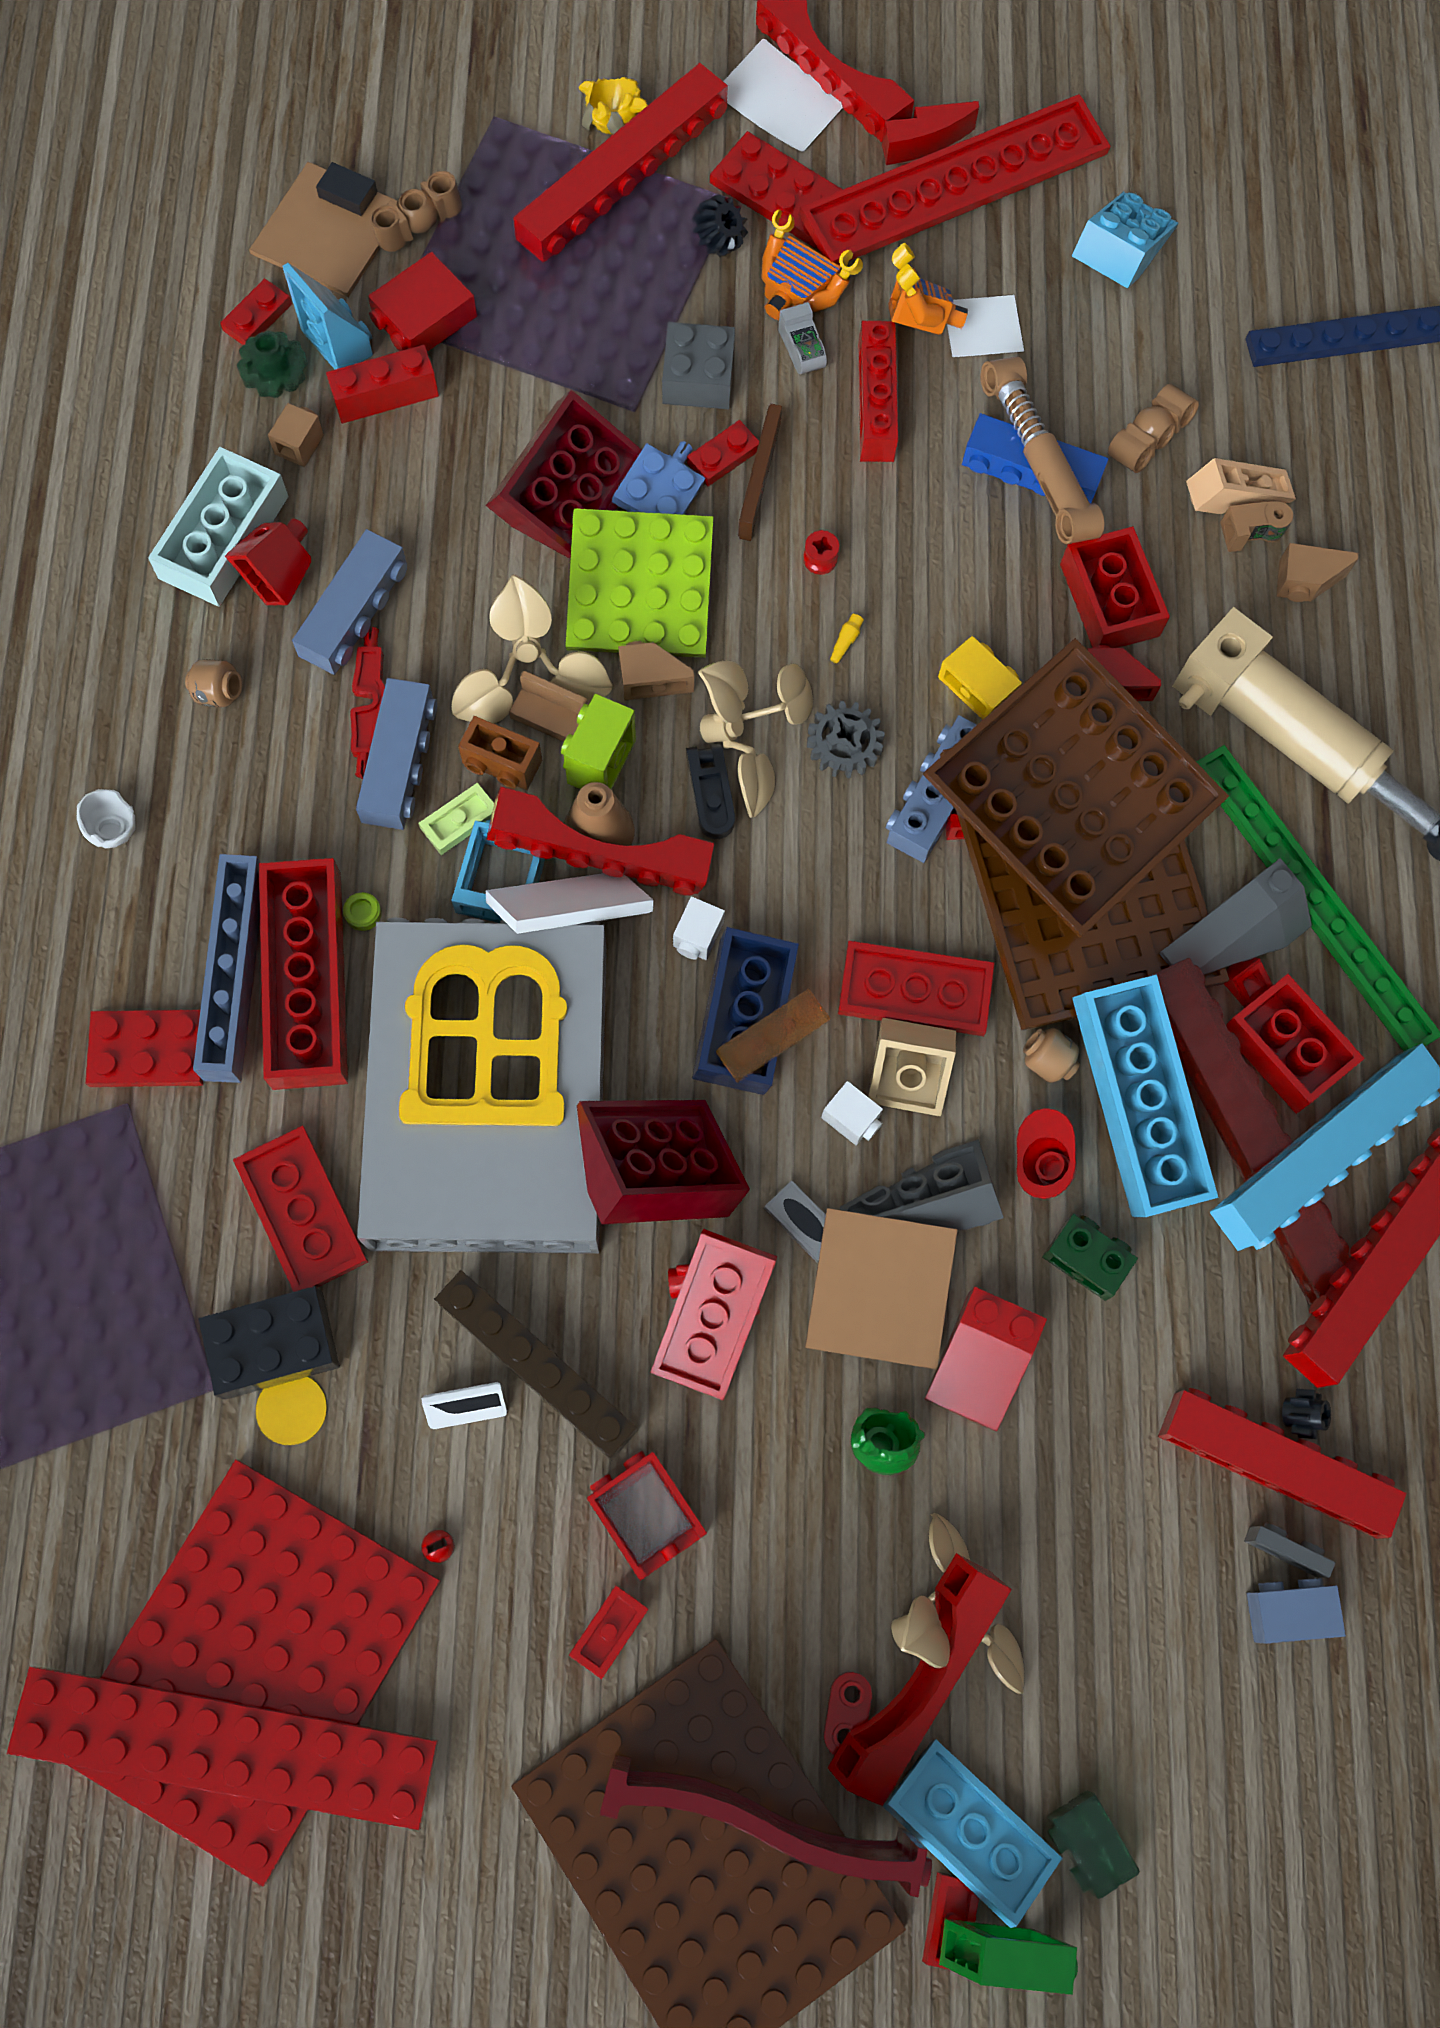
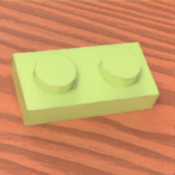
[418,783,494,855]

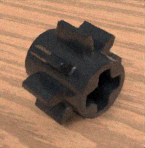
[1282,1388,1331,1439]

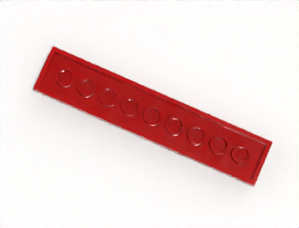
[798,94,1111,265]
[7,1666,439,1830]

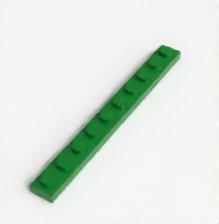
[1196,745,1440,1051]

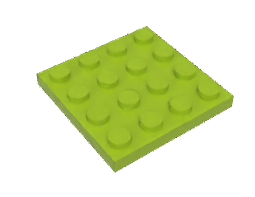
[566,509,713,658]

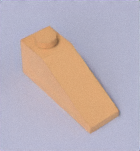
[1186,458,1296,514]

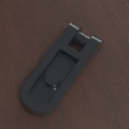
[686,743,735,839]

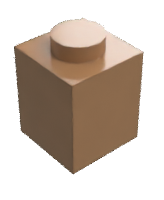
[268,403,324,467]

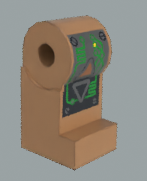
[1220,501,1293,552]

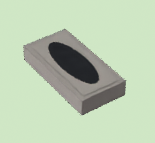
[764,1180,826,1263]

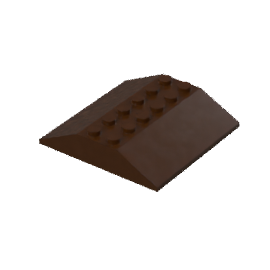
[923,638,1229,938]

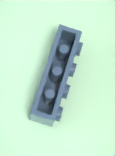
[292,529,407,675]
[356,678,437,830]
[885,715,977,863]

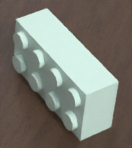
[148,447,289,607]

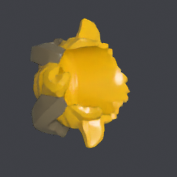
[579,77,648,135]

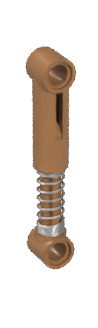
[980,356,1104,545]

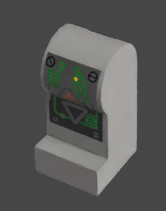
[778,302,827,375]

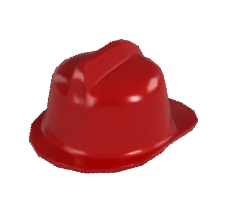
[1017,1108,1077,1199]

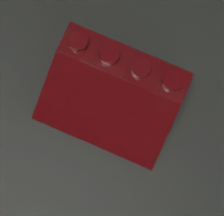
[485,389,642,559]
[577,1100,750,1224]

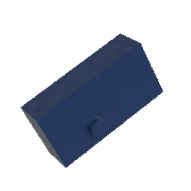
[692,927,799,1095]

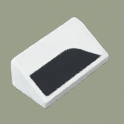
[421,1382,507,1429]

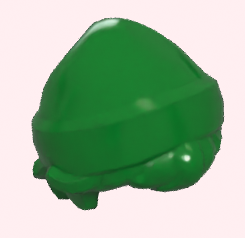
[851,1408,925,1476]

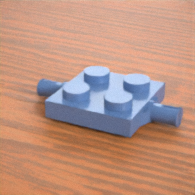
[612,441,705,515]

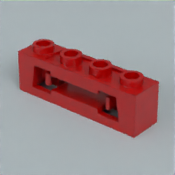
[858,321,898,462]

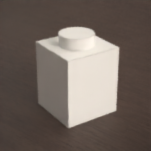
[673,897,725,960]
[821,1081,883,1146]

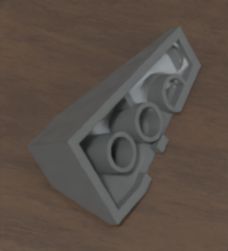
[1159,858,1312,982]
[840,1139,1004,1230]

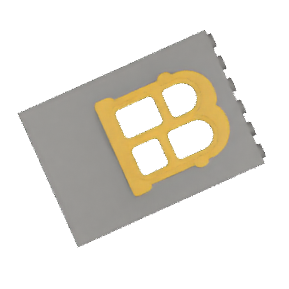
[357,917,606,1254]

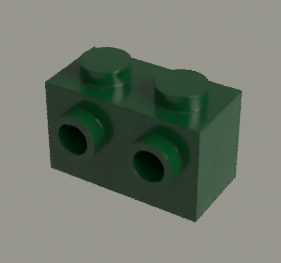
[1042,1214,1138,1301]

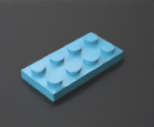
[883,1739,1062,1928]

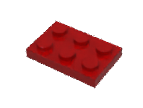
[85,1010,203,1087]

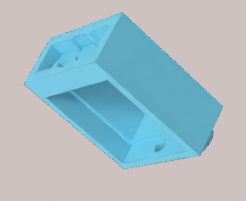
[452,820,545,923]

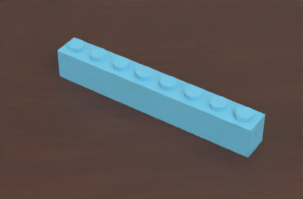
[1210,1043,1440,1251]

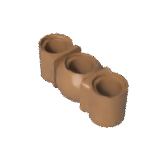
[370,171,462,252]
[1108,384,1199,473]

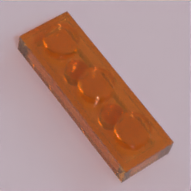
[716,989,831,1083]

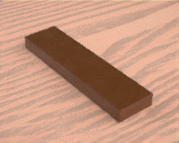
[738,404,782,541]

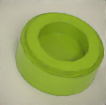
[343,892,382,931]

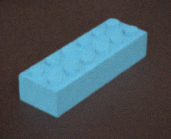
[1072,975,1218,1217]

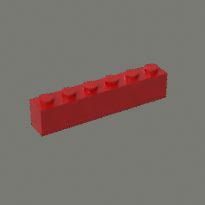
[1158,1388,1407,1539]

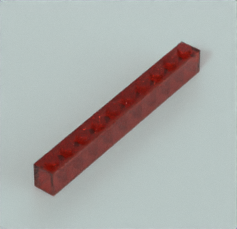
[1151,958,1350,1306]

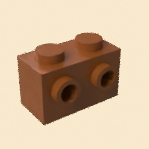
[458,716,543,790]

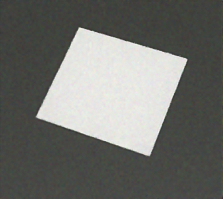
[947,295,1024,357]

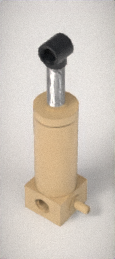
[1172,607,1440,861]

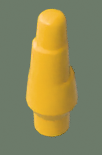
[830,613,864,663]

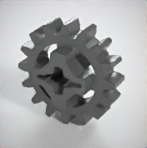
[807,701,885,778]

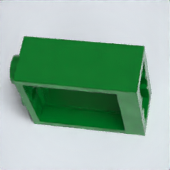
[939,1919,1078,1995]

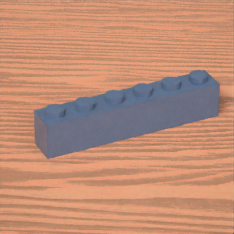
[193,854,260,1083]

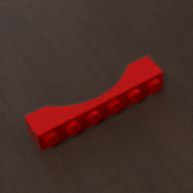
[756,0,914,143]
[486,787,714,896]
[828,1553,1012,1806]

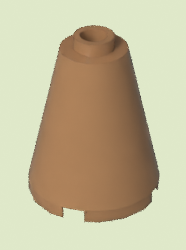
[564,782,635,846]

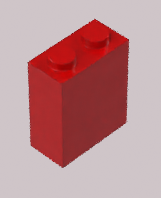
[368,251,477,352]

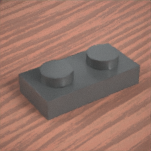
[1244,1523,1336,1578]

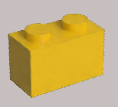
[938,636,1022,720]

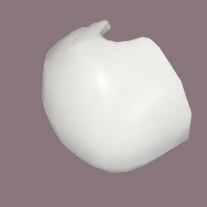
[77,789,136,848]

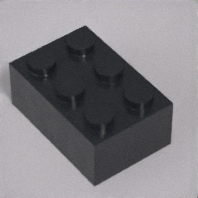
[198,1286,340,1400]

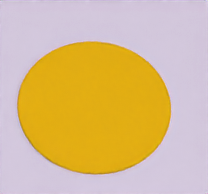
[256,1377,327,1445]

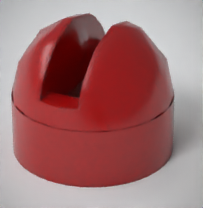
[421,1530,455,1563]

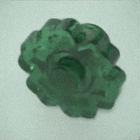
[237,331,308,398]

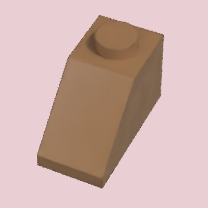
[1276,543,1359,602]
[618,641,694,700]

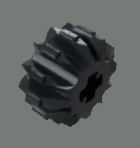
[691,194,749,257]

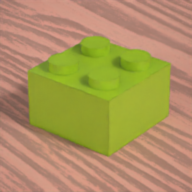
[561,694,636,789]

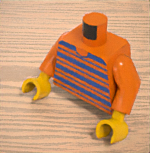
[761,209,863,320]
[888,243,968,335]

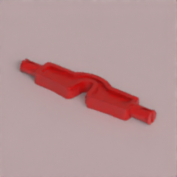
[350,627,385,779]

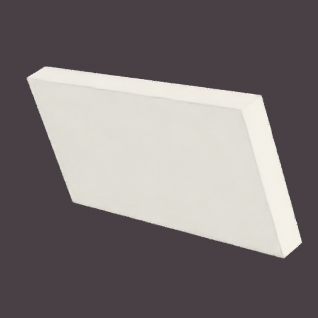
[486,873,653,934]

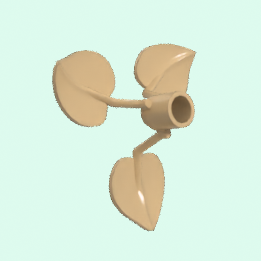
[452,574,613,724]
[698,661,813,818]
[891,1513,1024,1694]

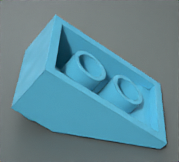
[282,263,373,370]

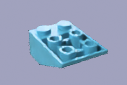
[1072,191,1178,288]

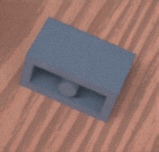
[1247,1578,1346,1644]

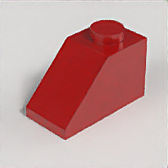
[1087,645,1161,701]

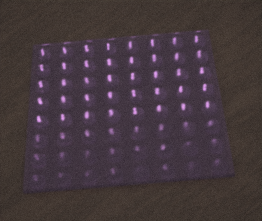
[420,116,728,412]
[0,1103,213,1470]

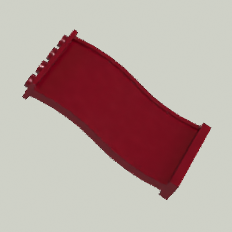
[600,1754,932,1898]

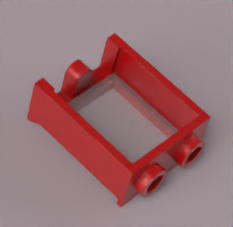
[587,1451,707,1581]

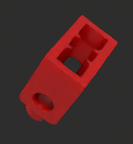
[225,519,311,605]

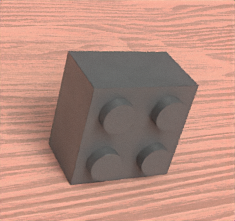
[662,322,735,409]

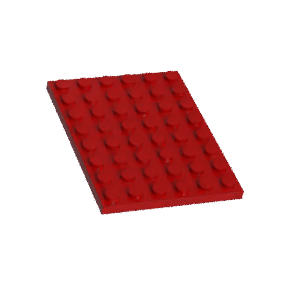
[68,1459,441,1887]

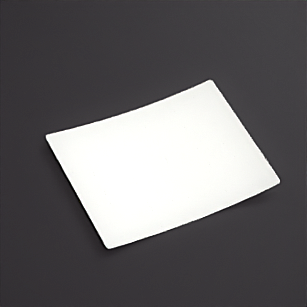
[723,39,843,152]

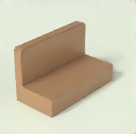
[509,671,588,742]

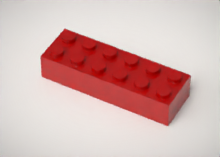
[259,858,348,1090]

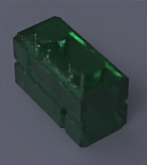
[1047,1791,1140,1899]

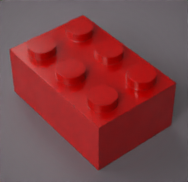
[1060,526,1170,648]
[1221,974,1365,1114]

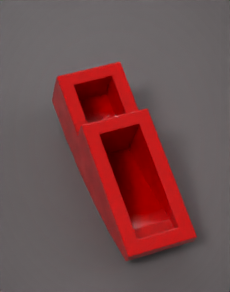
[882,101,980,165]

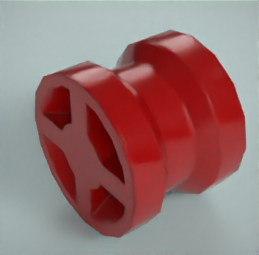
[803,530,840,575]

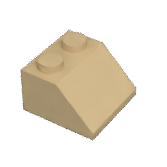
[868,1018,956,1116]

